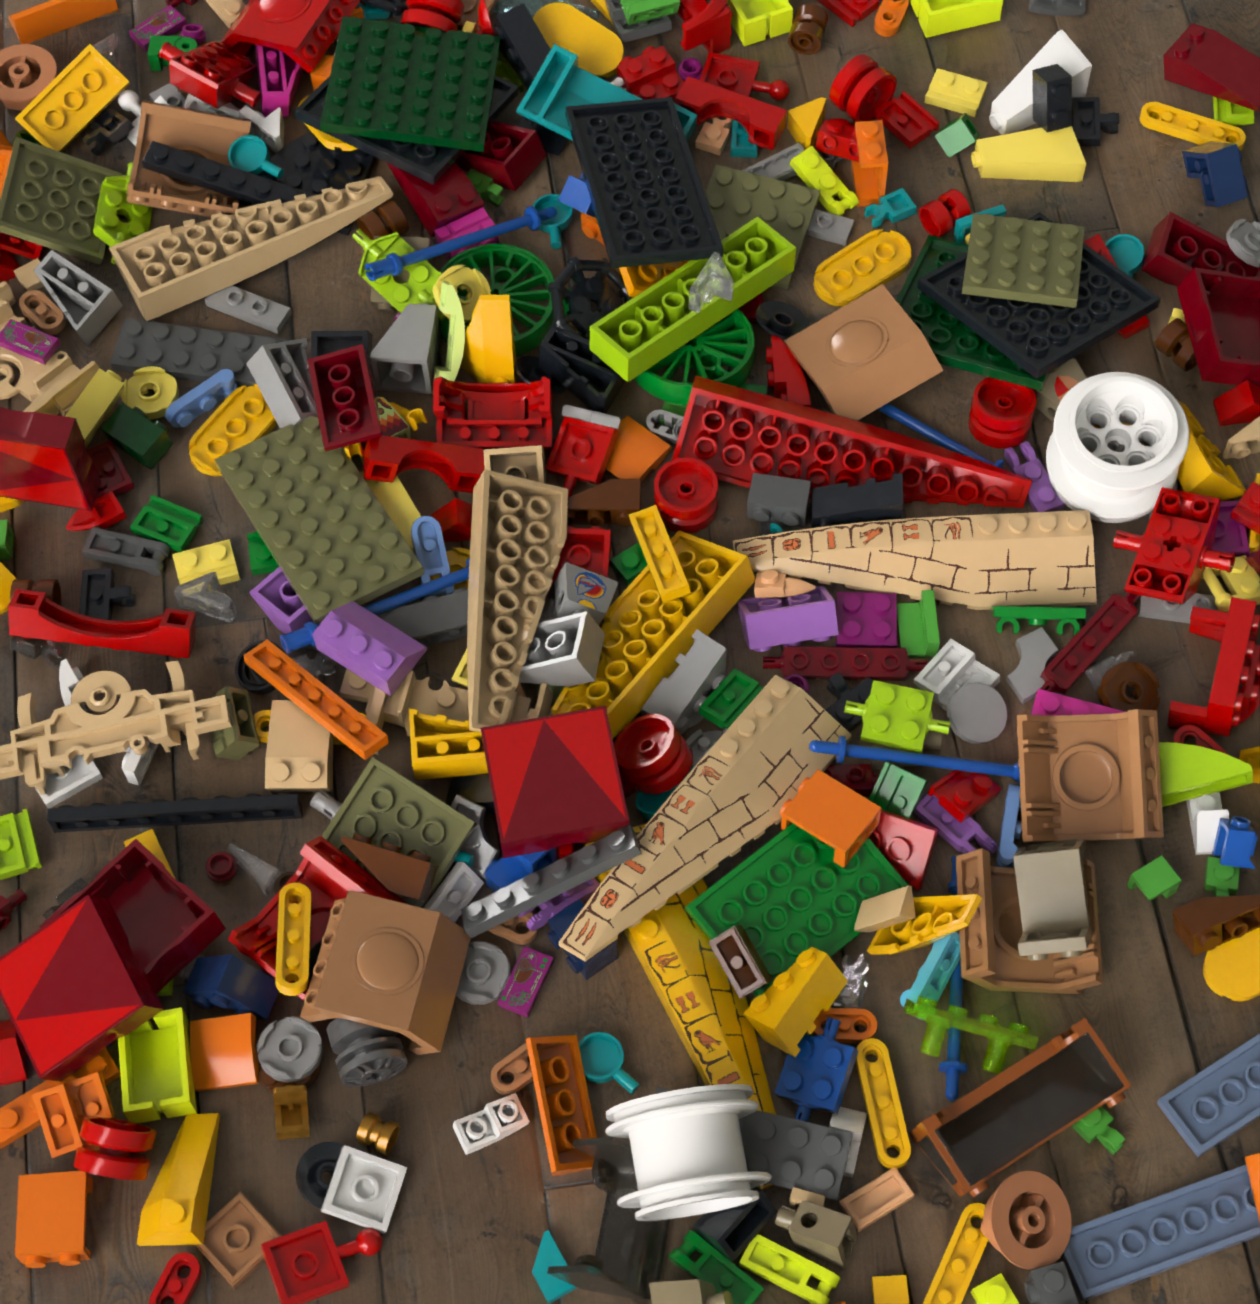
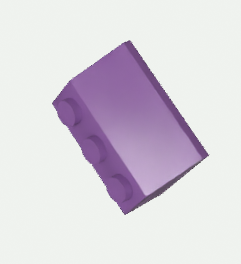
[250,567,314,634]
[736,585,839,652]
[312,601,427,696]

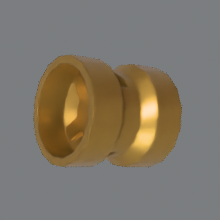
[356,1111,401,1155]

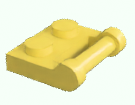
[1202,555,1260,612]

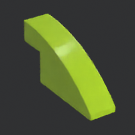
[1159,742,1253,807]

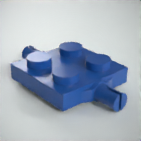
[774,1017,858,1122]

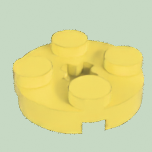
[433,265,491,323]
[121,366,179,420]

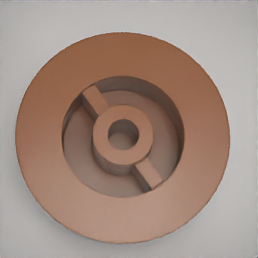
[0,44,57,111]
[981,1171,1072,1270]

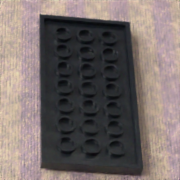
[565,97,724,268]

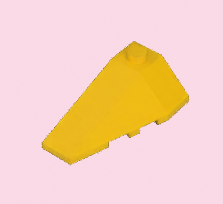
[460,295,516,383]
[1177,400,1246,501]
[867,894,982,955]
[137,1113,220,1246]

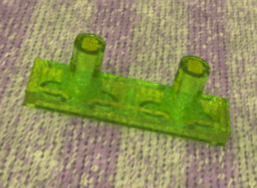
[903,996,1039,1074]

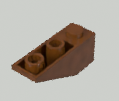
[567,479,641,527]
[341,833,439,903]
[1173,895,1260,956]

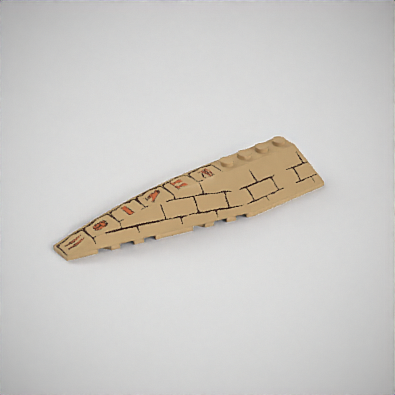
[733,510,1097,610]
[559,675,852,962]

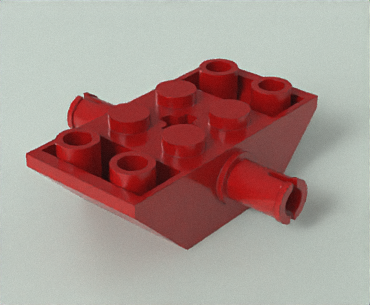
[159,41,261,109]
[1113,487,1235,604]

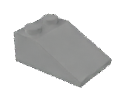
[519,611,605,687]

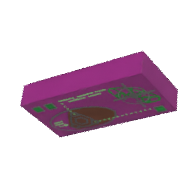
[129,5,187,52]
[0,319,60,365]
[498,946,554,1018]

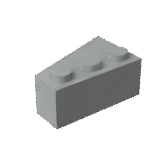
[34,250,123,347]
[246,338,317,429]
[642,629,727,735]

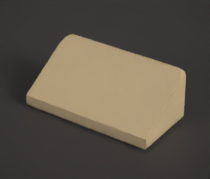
[854,886,916,933]

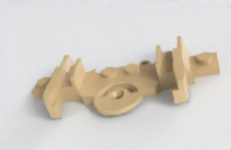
[0,281,116,421]
[0,661,232,795]
[339,669,553,755]

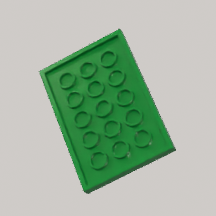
[685,823,913,997]

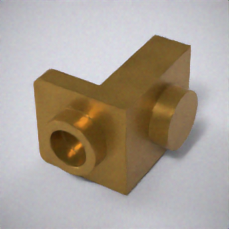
[273,1085,310,1140]

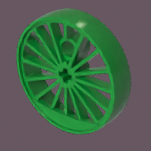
[438,244,554,358]
[634,309,755,405]

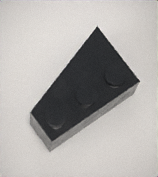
[493,3,551,89]
[539,325,625,414]
[810,473,903,528]

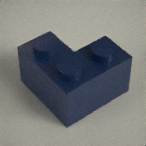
[1182,141,1247,207]
[547,899,618,980]
[183,954,279,1020]

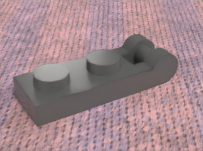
[82,527,171,576]

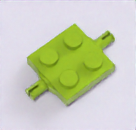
[844,680,950,753]

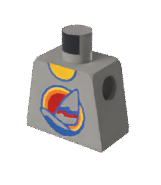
[554,562,618,625]

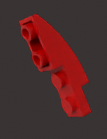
[766,335,811,407]

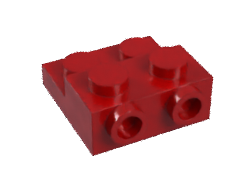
[617,46,684,102]
[815,118,860,162]
[551,526,612,586]

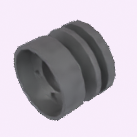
[326,1018,408,1087]

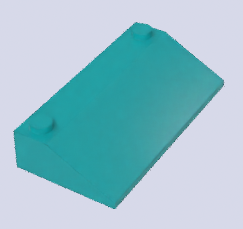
[516,44,697,143]

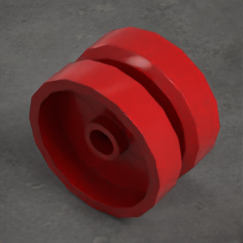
[400,0,464,32]
[829,54,897,122]
[968,377,1037,449]
[654,457,718,533]
[614,714,693,794]
[73,1117,157,1180]

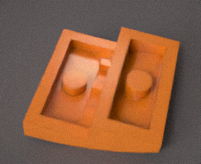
[606,415,673,483]
[190,1013,260,1092]
[32,1071,116,1158]

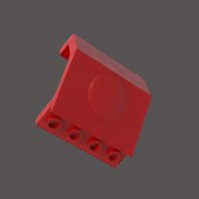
[220,0,360,73]
[227,836,408,1001]

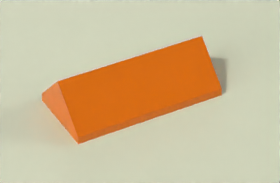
[8,0,119,44]
[526,1035,603,1177]

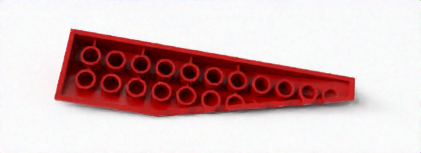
[671,375,1032,508]

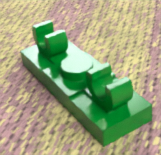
[991,606,1086,635]

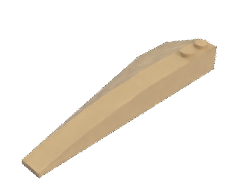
[109,176,393,322]
[467,469,568,733]

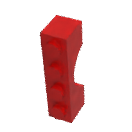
[675,76,787,151]
[363,435,485,493]

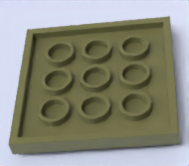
[0,137,122,265]
[705,164,820,290]
[962,213,1085,308]
[322,757,477,908]

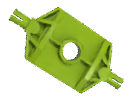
[93,162,153,265]
[352,229,445,321]

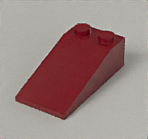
[1163,23,1260,111]
[455,121,547,191]
[386,162,485,238]
[1141,212,1260,287]
[307,344,382,452]

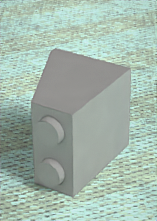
[370,303,442,394]

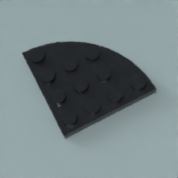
[258,132,377,195]

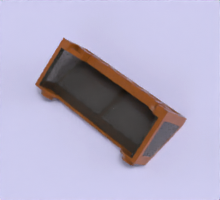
[909,1018,1132,1197]

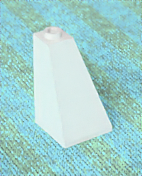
[989,30,1092,135]

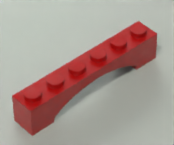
[8,589,196,658]

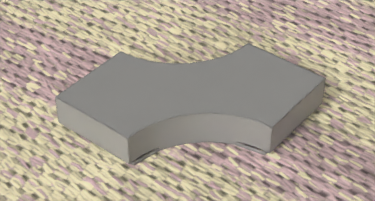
[561,404,620,429]
[1006,627,1058,704]
[451,795,500,879]

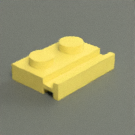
[924,68,988,117]
[172,539,240,595]

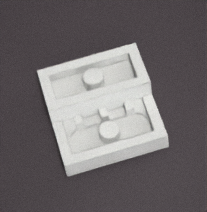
[914,639,1000,711]

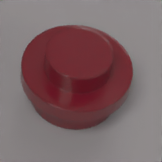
[205,852,237,883]

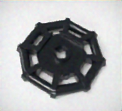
[548,257,634,340]

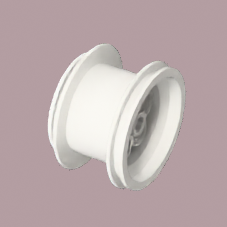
[1046,372,1189,523]
[605,1084,772,1221]

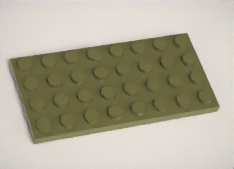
[214,414,425,625]

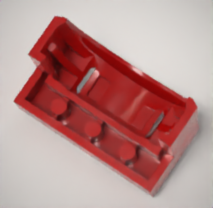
[677,0,733,54]
[433,377,553,451]
[1167,597,1260,737]

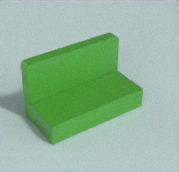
[620,0,680,25]
[896,590,940,658]

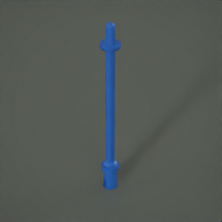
[365,206,557,281]
[877,403,1006,470]
[280,558,470,654]
[809,736,1020,784]
[939,854,968,1101]

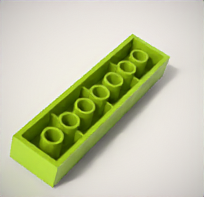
[590,217,796,382]

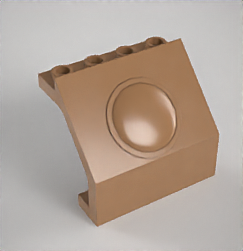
[127,100,251,218]
[784,284,943,421]
[1017,709,1164,842]
[956,848,1103,995]
[300,890,471,1055]

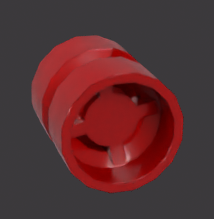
[919,189,971,237]

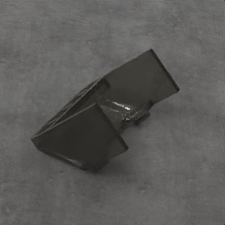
[547,1137,670,1299]

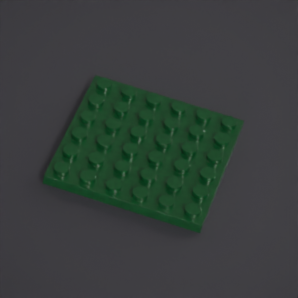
[320,16,500,152]
[896,235,1050,391]

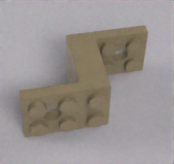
[1013,838,1092,961]

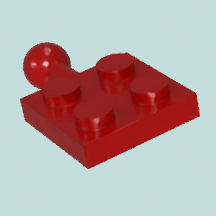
[700,52,790,101]
[545,416,619,497]
[261,1220,383,1304]

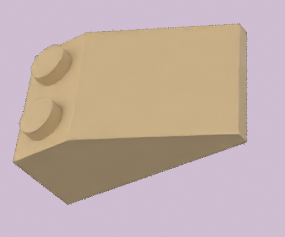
[483,445,546,483]
[265,700,334,793]

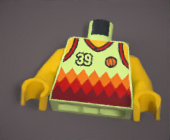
[343,396,428,465]

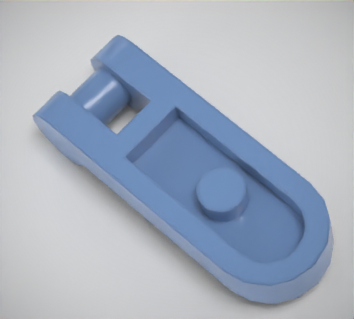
[165,369,238,428]
[411,516,454,599]
[996,784,1022,868]

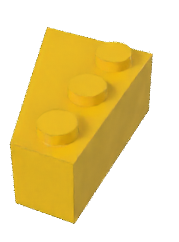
[409,708,488,780]
[743,946,848,1057]

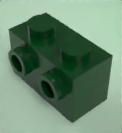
[101,403,173,469]

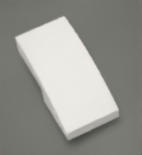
[59,659,87,712]
[452,1093,530,1155]

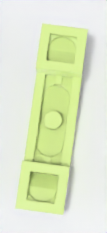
[432,281,465,395]

